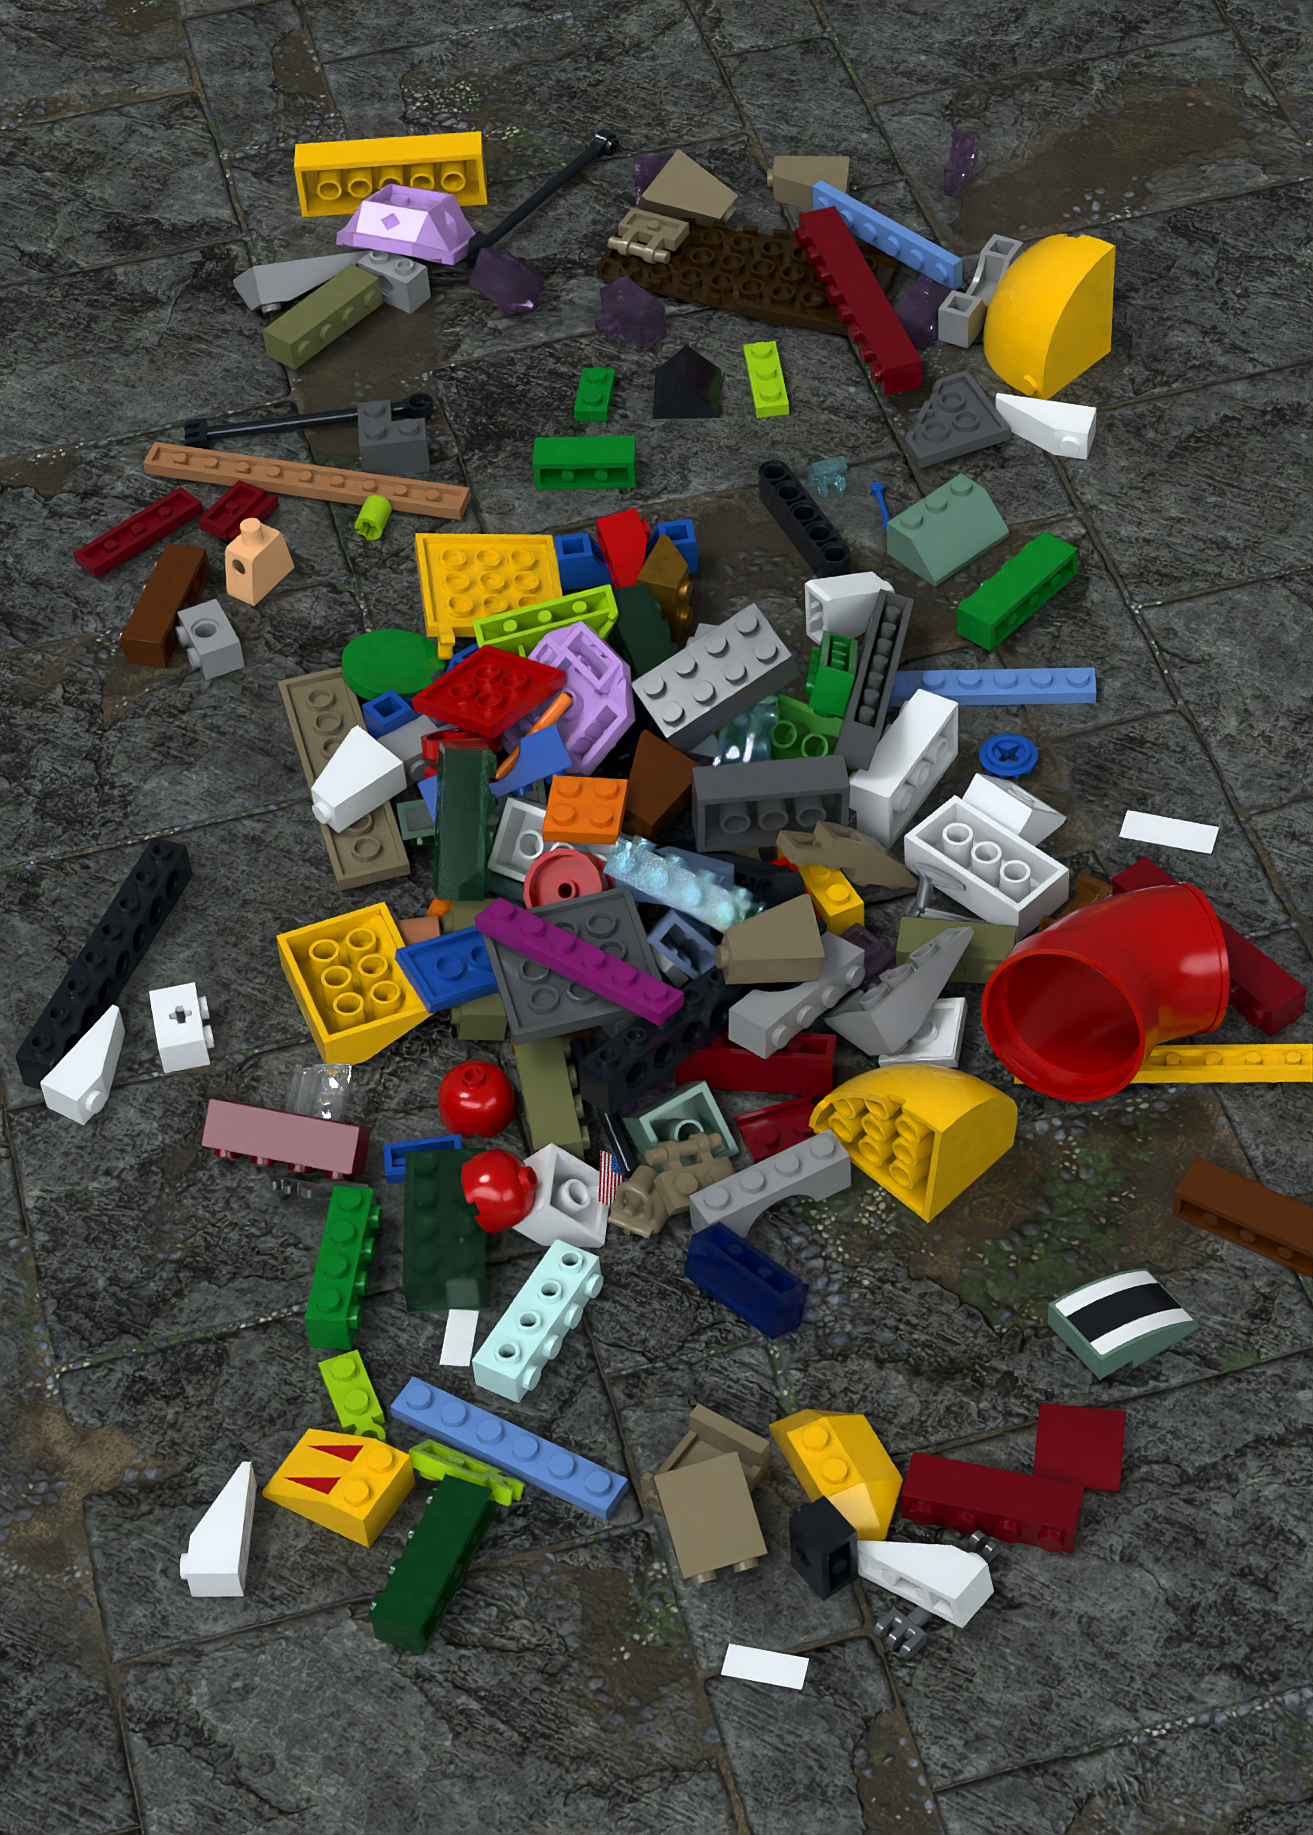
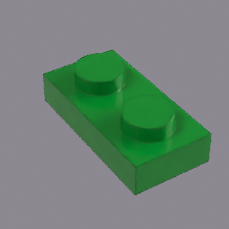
[574,367,616,422]

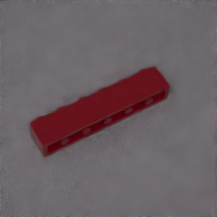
[1110,857,1307,1037]

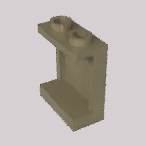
[640,1403,771,1514]
[649,1451,768,1586]

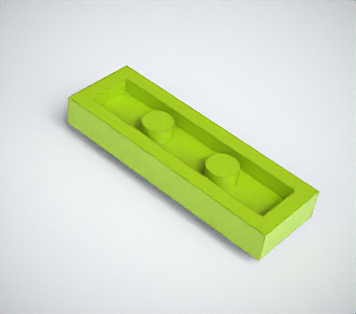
[743,341,789,418]

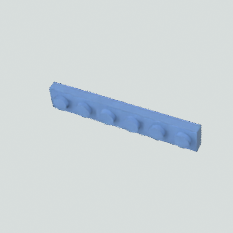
[812,180,962,291]
[888,667,1096,707]
[390,1376,629,1520]

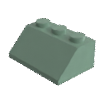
[887,473,1010,587]

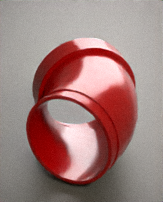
[981,882,1230,1102]

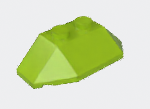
[472,584,619,658]

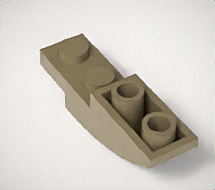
[776,820,918,890]

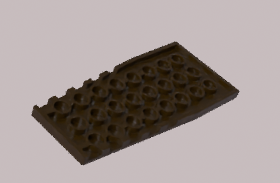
[597,214,903,336]

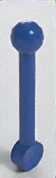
[871,482,891,532]

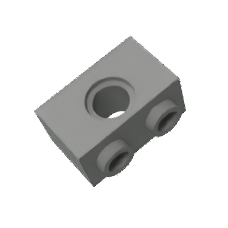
[357,249,431,314]
[175,599,245,681]

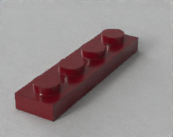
[73,487,203,579]

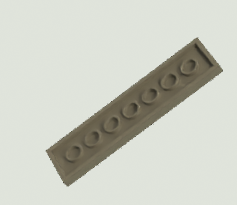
[277,667,411,891]

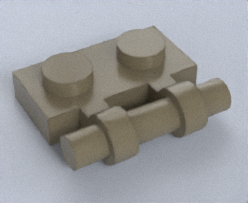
[608,207,689,264]
[645,1132,736,1216]

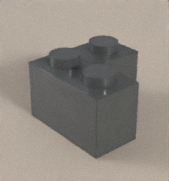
[357,400,430,475]

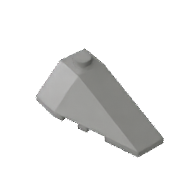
[233,250,371,314]
[823,926,975,1057]

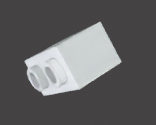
[149,982,215,1073]

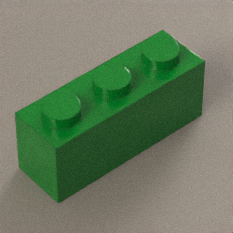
[532,436,638,490]

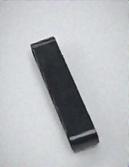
[758,460,851,579]
[656,839,806,910]

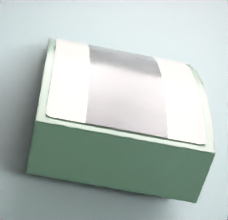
[1048,1268,1199,1380]

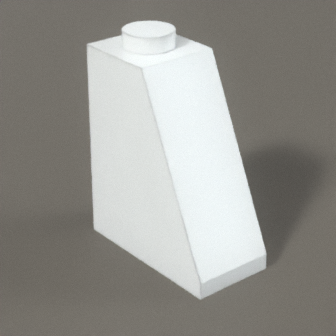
[805,571,895,646]
[311,725,407,833]

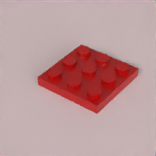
[412,644,567,739]

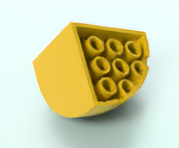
[983,234,1116,400]
[809,1063,1018,1223]

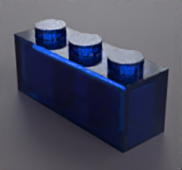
[683,1222,809,1340]

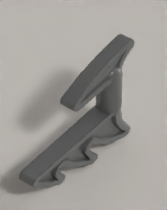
[898,862,993,933]
[269,1176,369,1199]

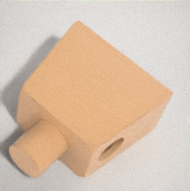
[225,518,294,606]

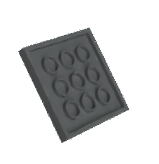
[480,885,662,1046]

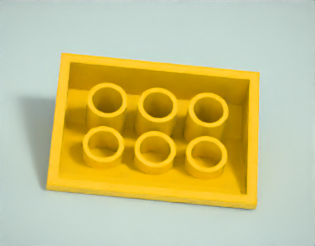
[276,901,435,1073]

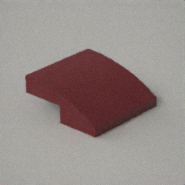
[1033,1403,1126,1494]

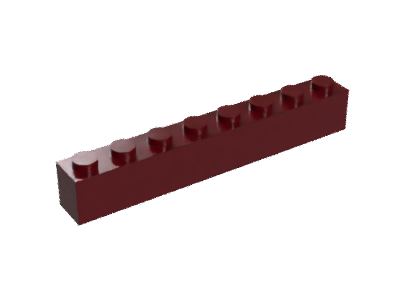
[795,206,922,396]

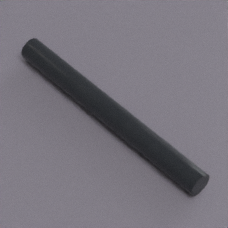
[570,1038,637,1178]

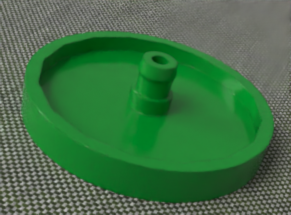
[341,629,445,701]

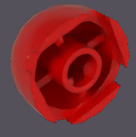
[437,1060,516,1139]
[462,1149,538,1234]

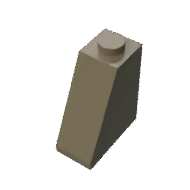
[636,149,738,228]
[767,156,850,211]
[715,894,826,984]

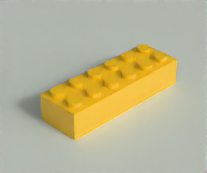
[294,131,487,218]

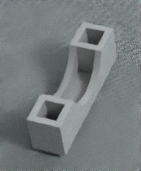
[938,234,1023,348]
[728,931,865,1060]
[689,1129,851,1253]

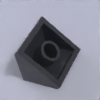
[653,345,721,419]

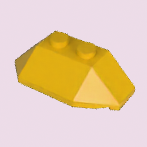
[769,1409,903,1542]

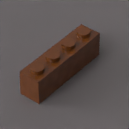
[119,544,211,668]
[1172,1157,1313,1279]

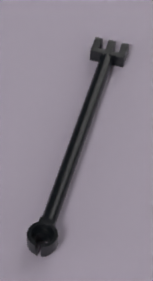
[467,129,619,270]
[184,392,434,449]

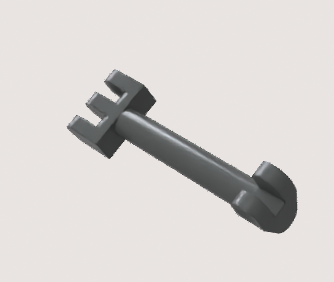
[873,1530,1000,1660]

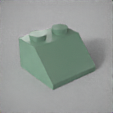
[622,1081,740,1174]

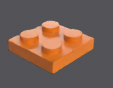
[542,775,629,845]

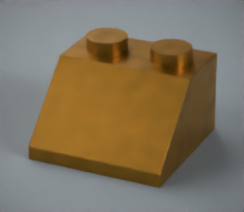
[636,534,693,640]

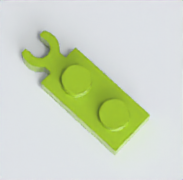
[318,1349,387,1444]
[408,1439,525,1506]

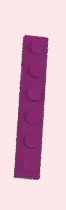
[475,897,684,1026]

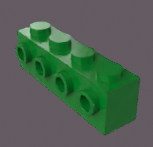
[956,531,1078,652]
[803,631,858,718]
[304,1186,383,1350]

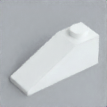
[996,393,1096,460]
[40,1005,125,1125]
[180,1462,257,1597]
[857,1540,994,1628]

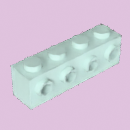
[472,1239,604,1403]

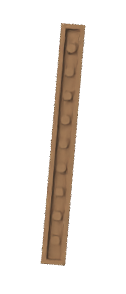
[143,442,471,520]

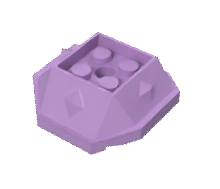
[336,184,476,265]
[501,621,635,779]

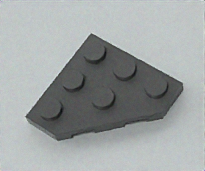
[905,370,1011,469]

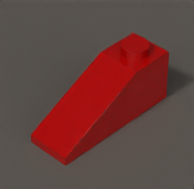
[595,508,651,626]

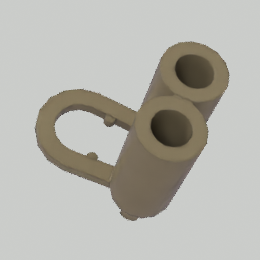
[608,1165,670,1239]

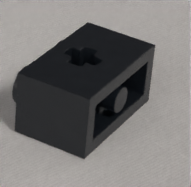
[789,1495,858,1602]

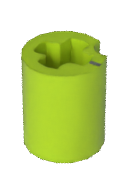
[354,495,392,540]

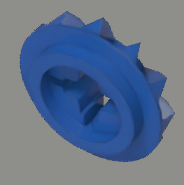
[979,733,1038,781]

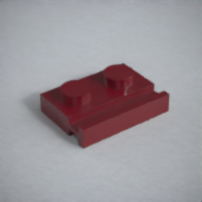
[198,480,279,541]
[735,1095,817,1165]

